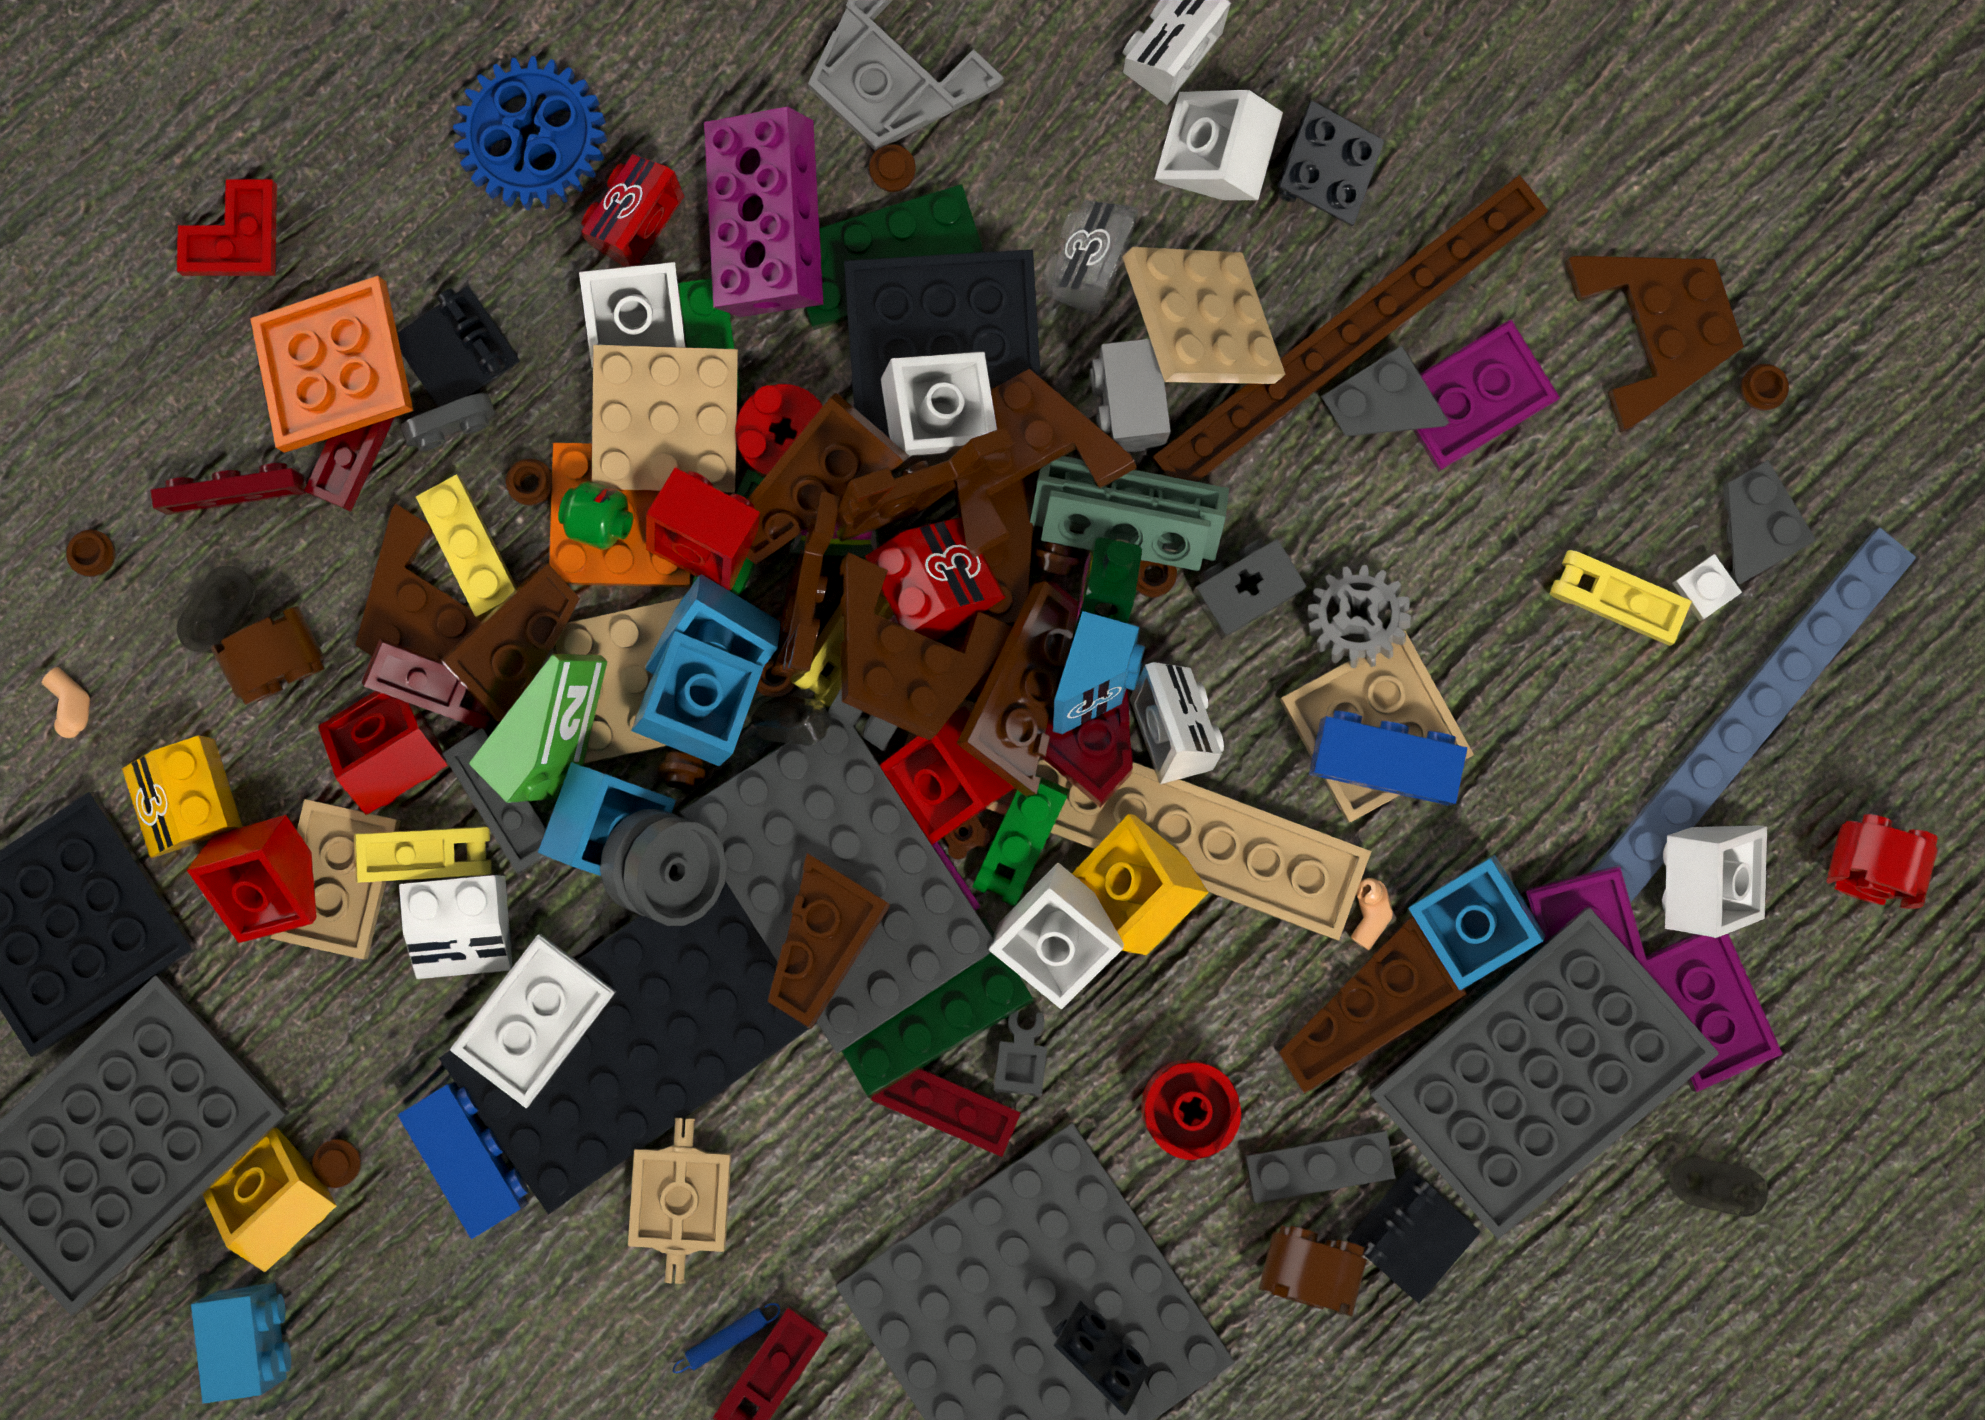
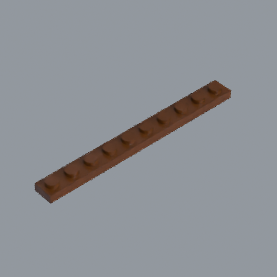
[1152,175,1549,482]

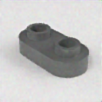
[400,393,495,451]

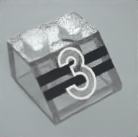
[1042,200,1139,317]

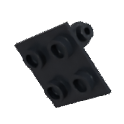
[1277,100,1385,226]
[397,285,520,407]
[1346,1168,1481,1304]
[1052,1300,1150,1415]

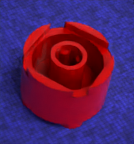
[735,384,823,478]
[1826,814,1938,909]
[1141,1059,1242,1160]

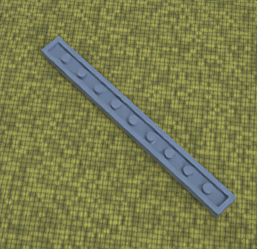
[1591,528,1916,903]

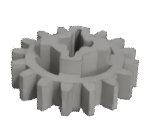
[1308,565,1411,668]

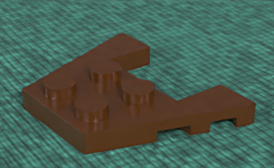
[1565,256,1744,433]
[956,369,1137,558]
[835,427,1014,542]
[771,492,840,678]
[355,503,522,661]
[840,552,1013,741]

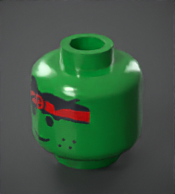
[558,481,633,550]

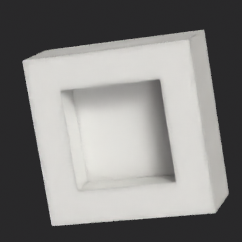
[1672,554,1742,621]

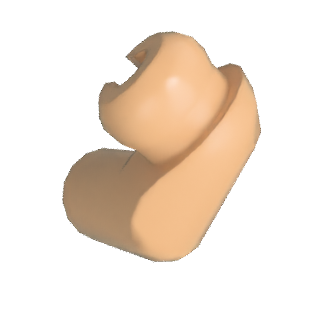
[42,667,90,738]
[1350,878,1393,951]

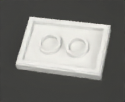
[450,934,616,1108]

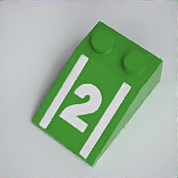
[469,654,607,803]

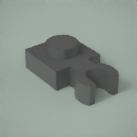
[994,1011,1047,1097]

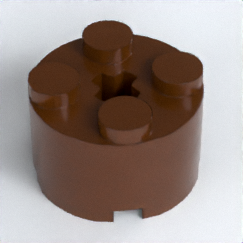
[211,606,325,705]
[1258,1226,1367,1317]

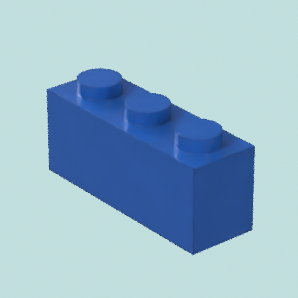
[1309,710,1468,806]
[397,1082,529,1240]

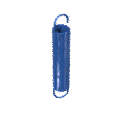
[673,1303,780,1374]

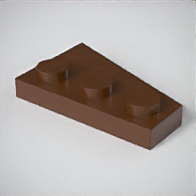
[440,563,580,723]
[768,853,890,1029]

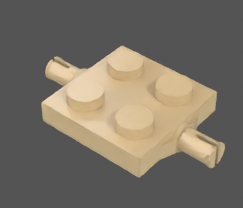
[628,1117,732,1284]

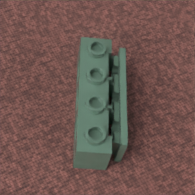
[1030,456,1229,571]

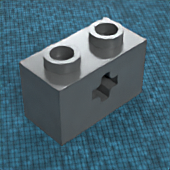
[1193,538,1307,640]

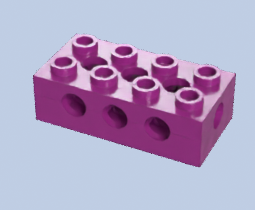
[704,106,823,317]

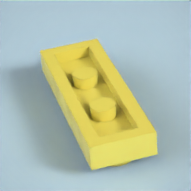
[416,474,517,621]

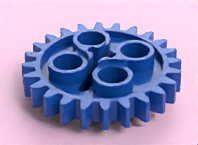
[453,56,607,210]

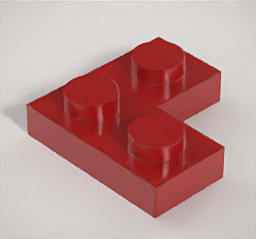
[177,179,277,276]

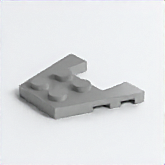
[808,0,1004,151]

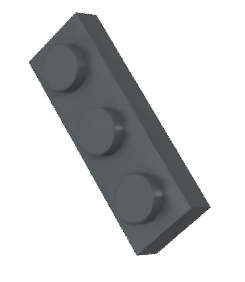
[442,728,547,874]
[1244,1129,1395,1203]

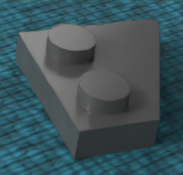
[1321,346,1450,436]
[1723,460,1816,586]

